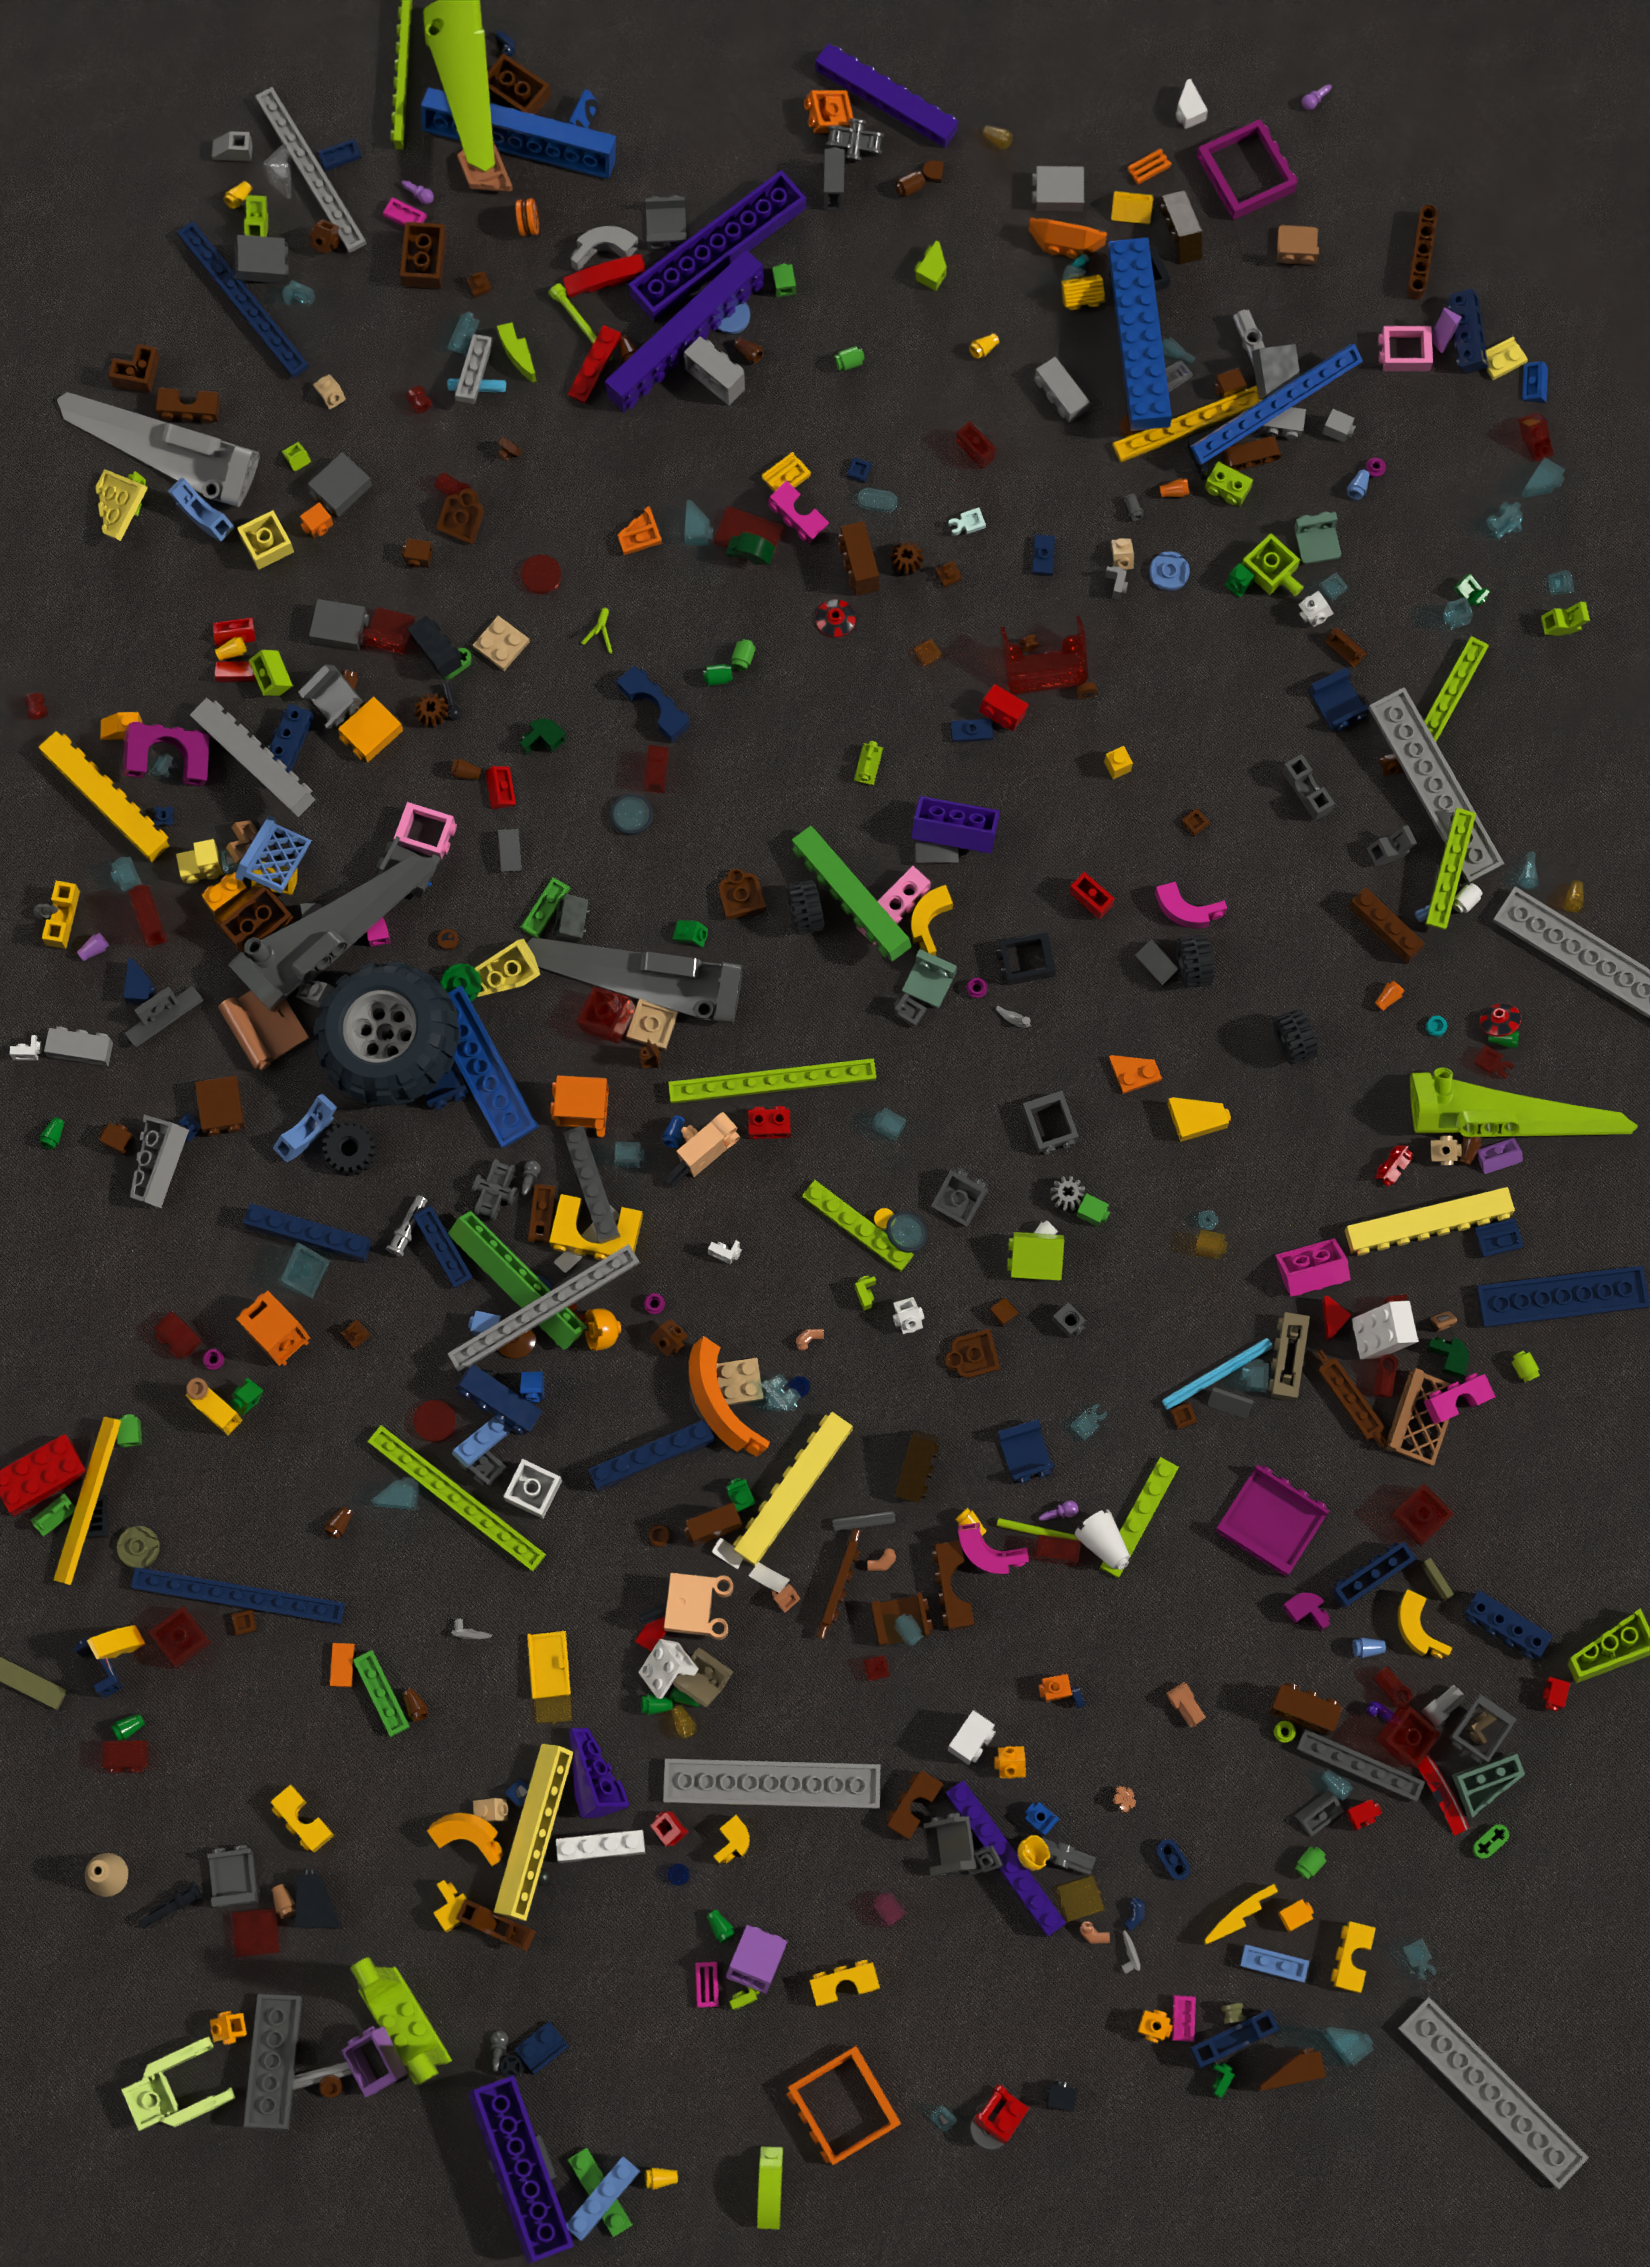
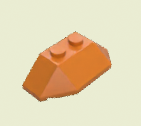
[1028,218,1107,259]

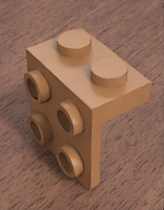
[1277,225,1319,265]

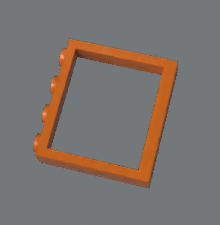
[787,2046,901,2165]

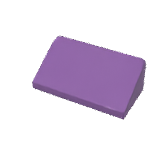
[1432,308,1462,353]
[1476,1138,1523,1174]

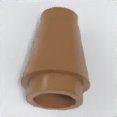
[272,1884,296,1919]

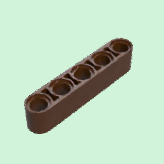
[1407,204,1438,300]

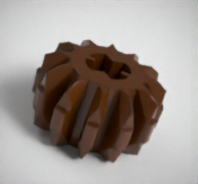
[890,540,924,576]
[414,693,448,728]

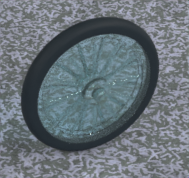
[610,794,653,835]
[886,1211,928,1253]

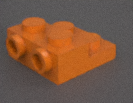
[804,91,854,133]

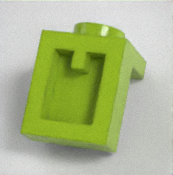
[855,1276,876,1311]
[730,1987,759,2010]

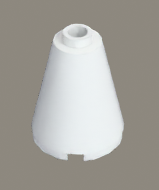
[1074,1509,1130,1570]

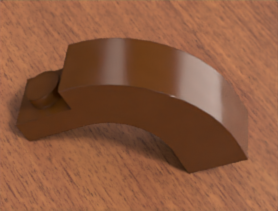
[456,1899,536,1952]

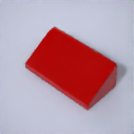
[213,617,256,647]
[215,661,257,682]
[485,766,516,809]
[635,1617,667,1652]

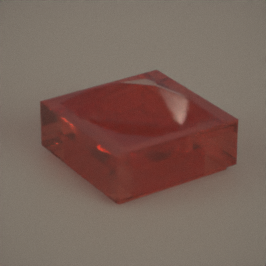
[864,1655,890,1681]

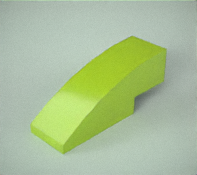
[497,322,536,382]

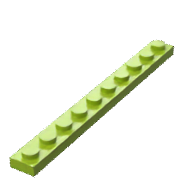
[391,0,412,150]
[668,1058,876,1104]
[368,1425,546,1572]

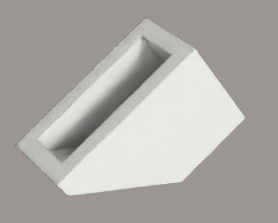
[1176,79,1208,129]

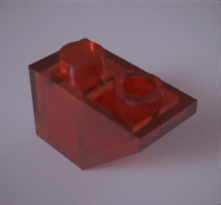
[1518,412,1554,462]

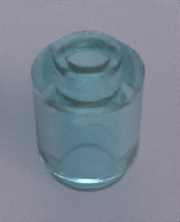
[894,1614,924,1647]

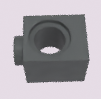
[1052,1302,1086,1338]

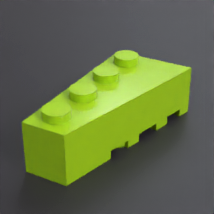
[1567,1608,1650,1683]

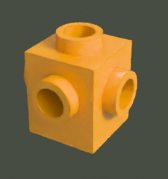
[994,1746,1026,1778]
[1137,2010,1173,2044]
[210,2011,247,2045]

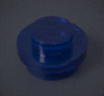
[789,1376,810,1397]
[668,1863,690,1886]

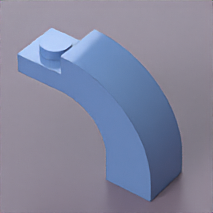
[168,477,235,541]
[273,1093,337,1162]

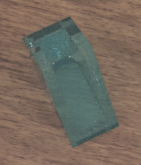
[1521,457,1565,498]
[684,500,713,546]
[372,1477,420,1511]

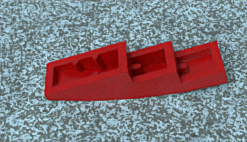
[563,254,646,298]

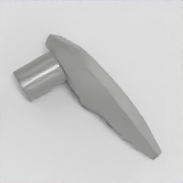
[996,1006,1031,1028]
[451,1619,492,1639]
[1122,1931,1140,1974]

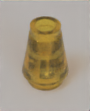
[982,125,1013,148]
[1564,880,1584,912]
[671,1705,697,1739]

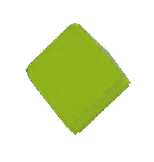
[282,442,311,471]

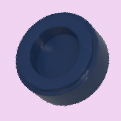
[1071,1686,1086,1708]

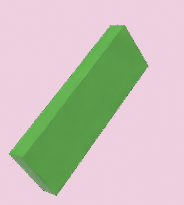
[520,877,570,938]

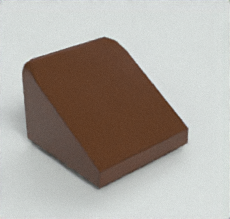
[989,1298,1019,1327]

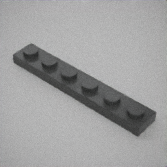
[563,1125,620,1244]
[1296,1729,1425,1802]

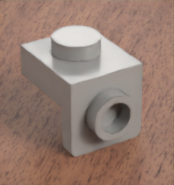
[1105,566,1128,600]

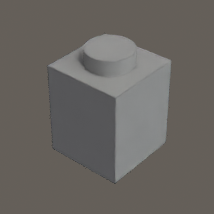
[1323,409,1356,443]

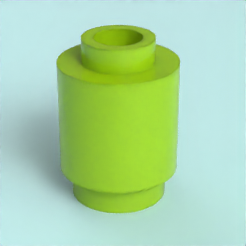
[1511,1350,1540,1383]

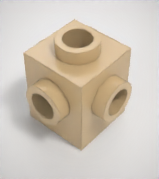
[1431,1136,1462,1165]

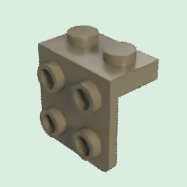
[673,1647,733,1707]

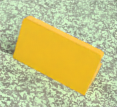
[1111,191,1153,224]

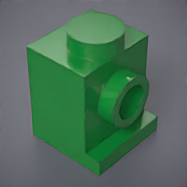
[1224,563,1255,598]
[230,1378,264,1416]

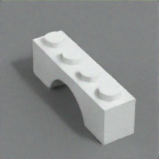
[556,1830,646,1863]

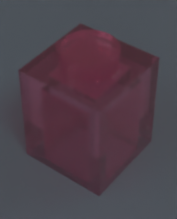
[873,1892,906,1928]

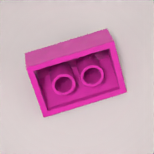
[1275,1238,1351,1297]

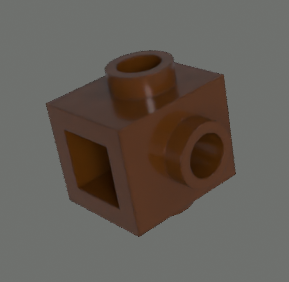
[309,219,340,253]
[650,1319,688,1356]

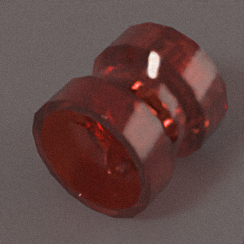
[406,385,433,414]
[24,693,49,720]

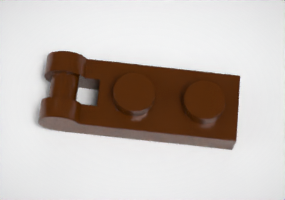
[528,1184,556,1244]

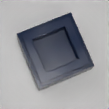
[847,457,872,483]

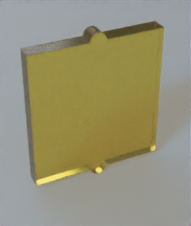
[535,1689,572,1724]
[1057,1876,1104,1922]

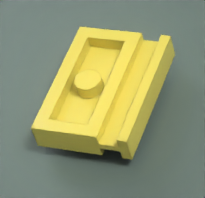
[1485,337,1528,380]

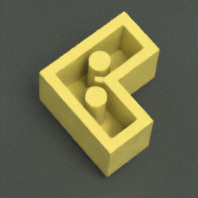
[176,839,224,884]

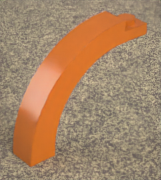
[689,1336,770,1457]

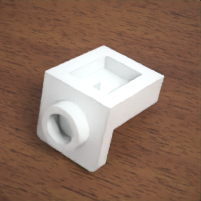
[10,1035,42,1061]
[708,1240,742,1265]

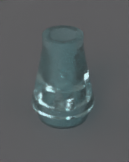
[1321,1770,1354,1801]

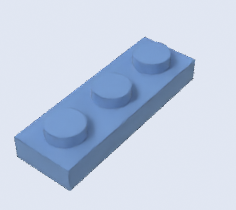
[452,1417,511,1468]
[1240,1944,1309,1983]

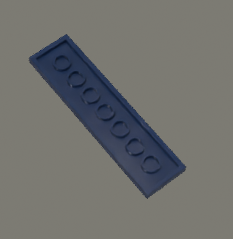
[1476,1266,1650,1328]

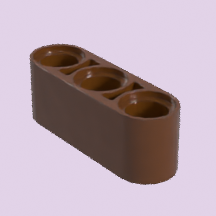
[1221,437,1281,471]

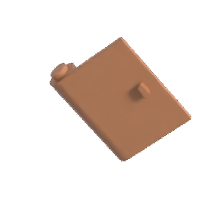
[218,991,309,1070]

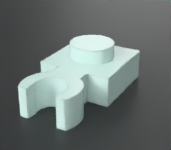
[948,508,986,536]

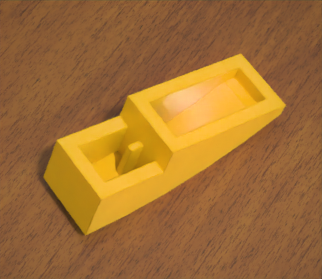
[87,1625,145,1659]

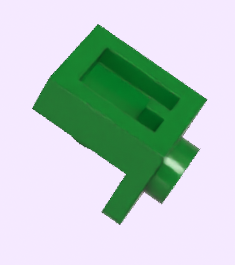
[726,1478,756,1513]
[1212,2062,1235,2099]

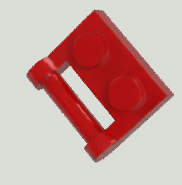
[974,2085,1029,2144]

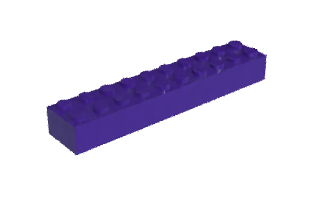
[628,170,806,322]
[605,250,764,412]

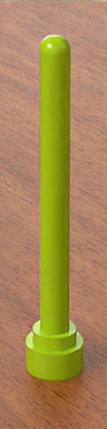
[548,283,612,361]

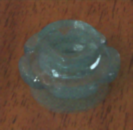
[1198,1210,1219,1230]

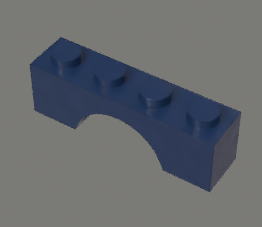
[616,665,690,743]
[1189,2009,1280,2069]

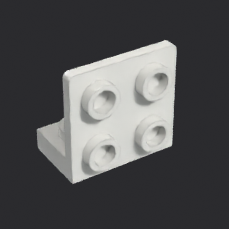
[639,1639,698,1699]

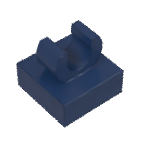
[176,1113,202,1143]

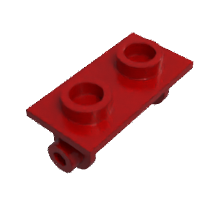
[1374,1146,1413,1187]

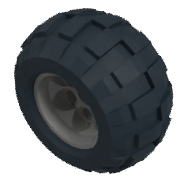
[314,962,460,1107]

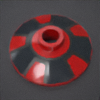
[816,599,856,638]
[1480,1004,1521,1037]

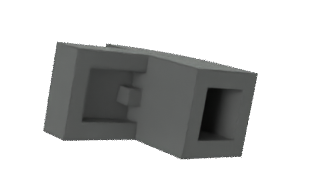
[1367,825,1417,866]

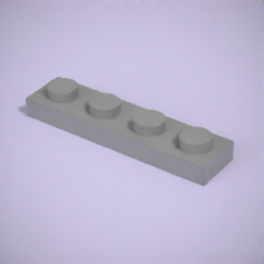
[455,334,493,404]

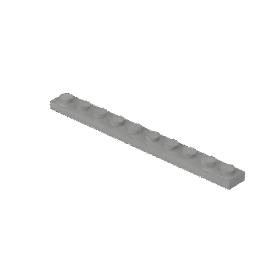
[255,87,366,253]
[448,1244,640,1372]

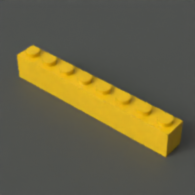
[39,731,170,863]

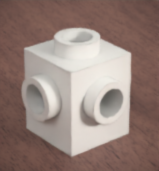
[1298,591,1334,627]
[893,1297,925,1334]

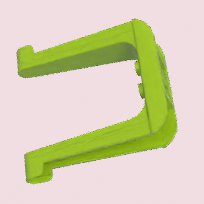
[350,1957,452,2085]

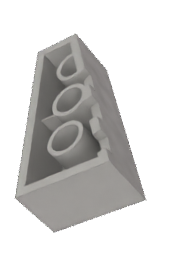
[130,1115,189,1208]

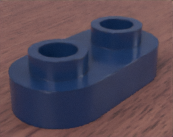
[1156,1839,1190,1881]

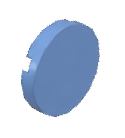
[717,303,750,334]
[1149,551,1190,591]

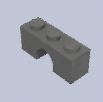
[1282,754,1335,821]

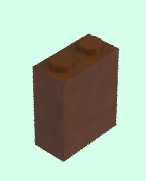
[195,1075,246,1136]
[684,1502,742,1547]

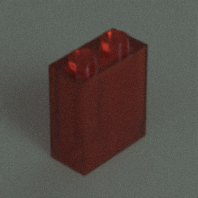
[128,884,168,948]

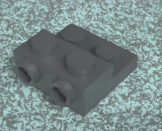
[931,1168,989,1227]

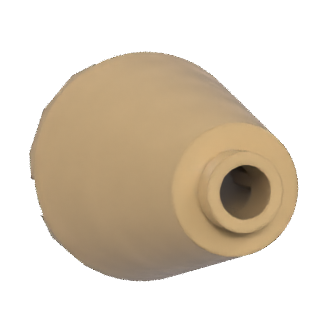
[85,1853,128,1897]

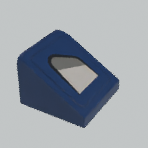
[505,1778,529,1809]

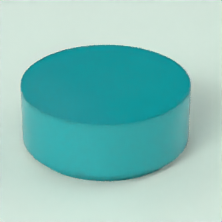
[1071,254,1090,273]
[1426,1016,1447,1037]

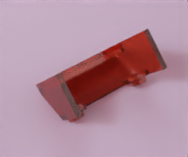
[1000,616,1088,694]

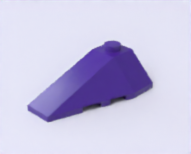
[569,1728,629,1818]

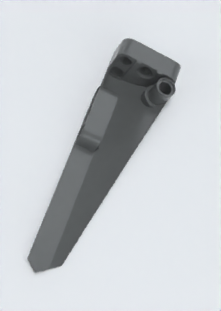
[228,855,434,1012]
[527,938,743,1024]

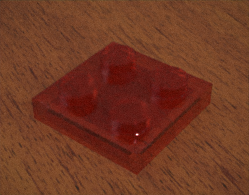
[232,1908,280,1957]

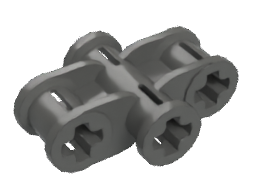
[826,118,884,161]
[472,1159,517,1221]

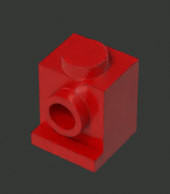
[1542,1677,1570,1712]
[1346,1799,1382,1831]
[651,1811,689,1846]

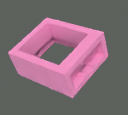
[1378,326,1433,371]
[394,802,457,860]

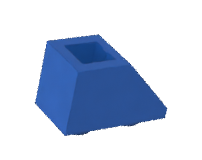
[520,1372,544,1404]

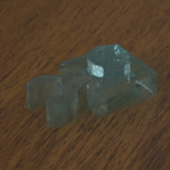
[1069,1404,1107,1442]
[1402,1938,1436,1980]

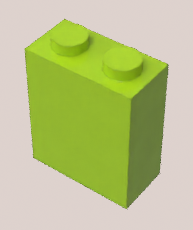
[1007,1232,1064,1280]

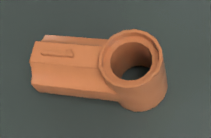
[1166,1682,1206,1728]

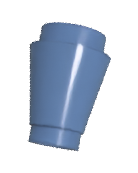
[1347,470,1370,500]
[1352,1637,1386,1659]

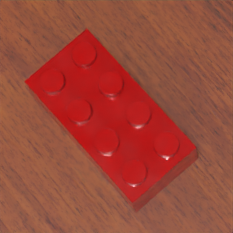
[0,1434,87,1516]

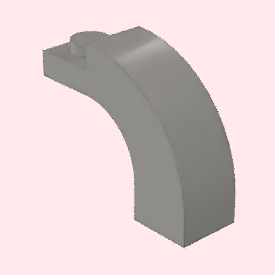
[571,226,639,272]

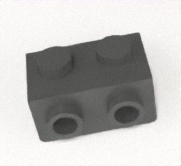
[458,1451,507,1486]

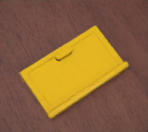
[527,1631,571,1699]

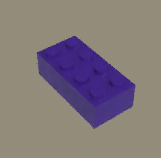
[911,796,1000,853]

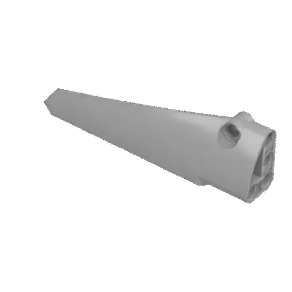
[57,392,260,507]

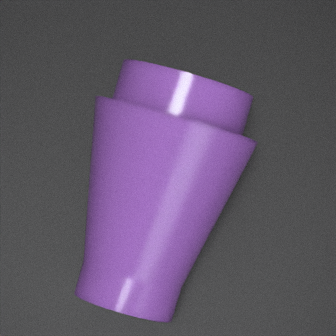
[77,933,109,961]

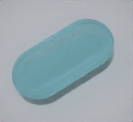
[858,488,898,512]

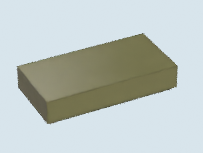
[1422,1558,1454,1601]

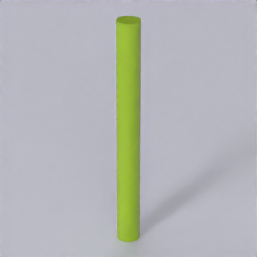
[997,1518,1080,1545]

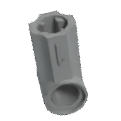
[1422,1685,1466,1727]

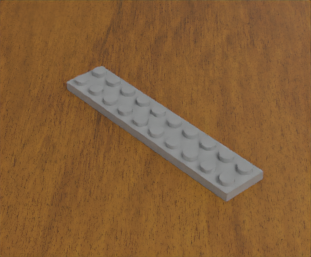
[1368,687,1504,884]
[1493,887,1650,1018]
[663,1759,881,1809]
[1398,1997,1589,2189]

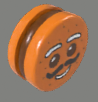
[516,198,539,237]

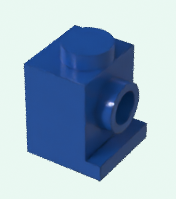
[1025,1802,1059,1837]

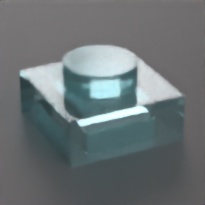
[1320,573,1349,601]

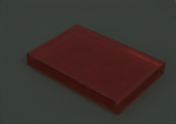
[714,506,784,554]

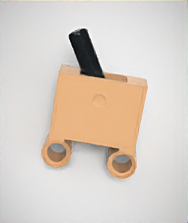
[665,1112,740,1188]
[638,1573,733,1640]

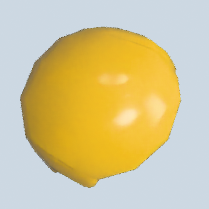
[1017,1835,1050,1871]

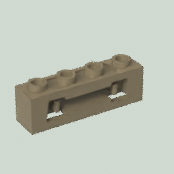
[1268,1312,1310,1402]

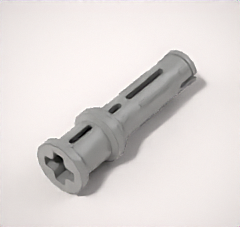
[386,1195,428,1257]

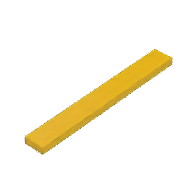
[1112,385,1264,463]
[54,1417,121,1585]

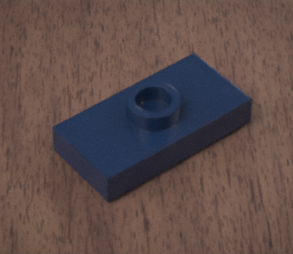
[318,139,362,171]
[1032,535,1055,576]
[951,719,993,742]

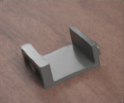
[645,195,687,250]
[298,665,363,729]
[376,836,441,898]
[923,1813,976,1876]

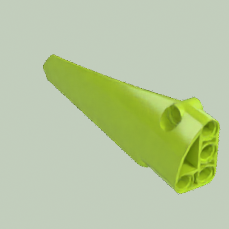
[423,0,495,173]
[1410,1068,1638,1137]

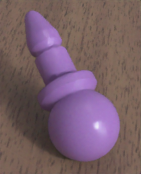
[1302,84,1332,110]
[401,181,434,204]
[1038,1500,1078,1521]

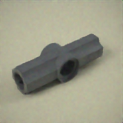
[1040,1837,1096,1876]

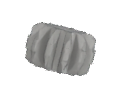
[1050,1176,1085,1211]

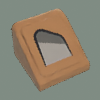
[1430,1311,1458,1332]

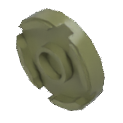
[117,1526,160,1568]

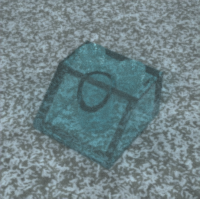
[1321,2027,1374,2067]

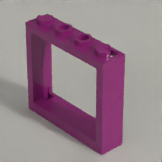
[1197,119,1298,220]

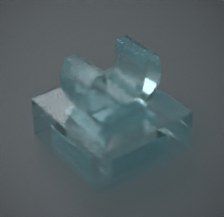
[151,753,178,778]

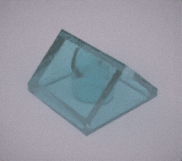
[280,1243,330,1299]

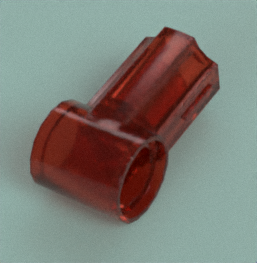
[434,472,471,496]
[1373,1354,1398,1398]
[1373,1666,1413,1709]

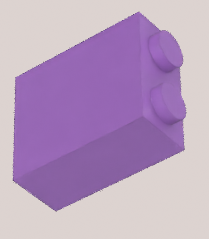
[726,1925,787,1994]

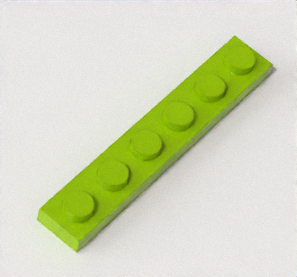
[1424,636,1489,742]
[1425,808,1476,930]
[802,1180,914,1272]
[1100,1457,1179,1579]

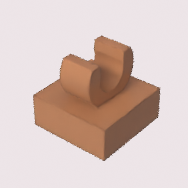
[772,1584,800,1613]

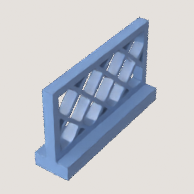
[235,815,312,893]

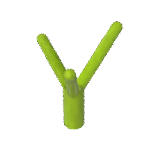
[582,608,612,654]

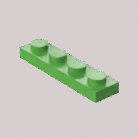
[353,1650,410,1737]
[568,2148,632,2237]

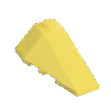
[455,939,540,997]

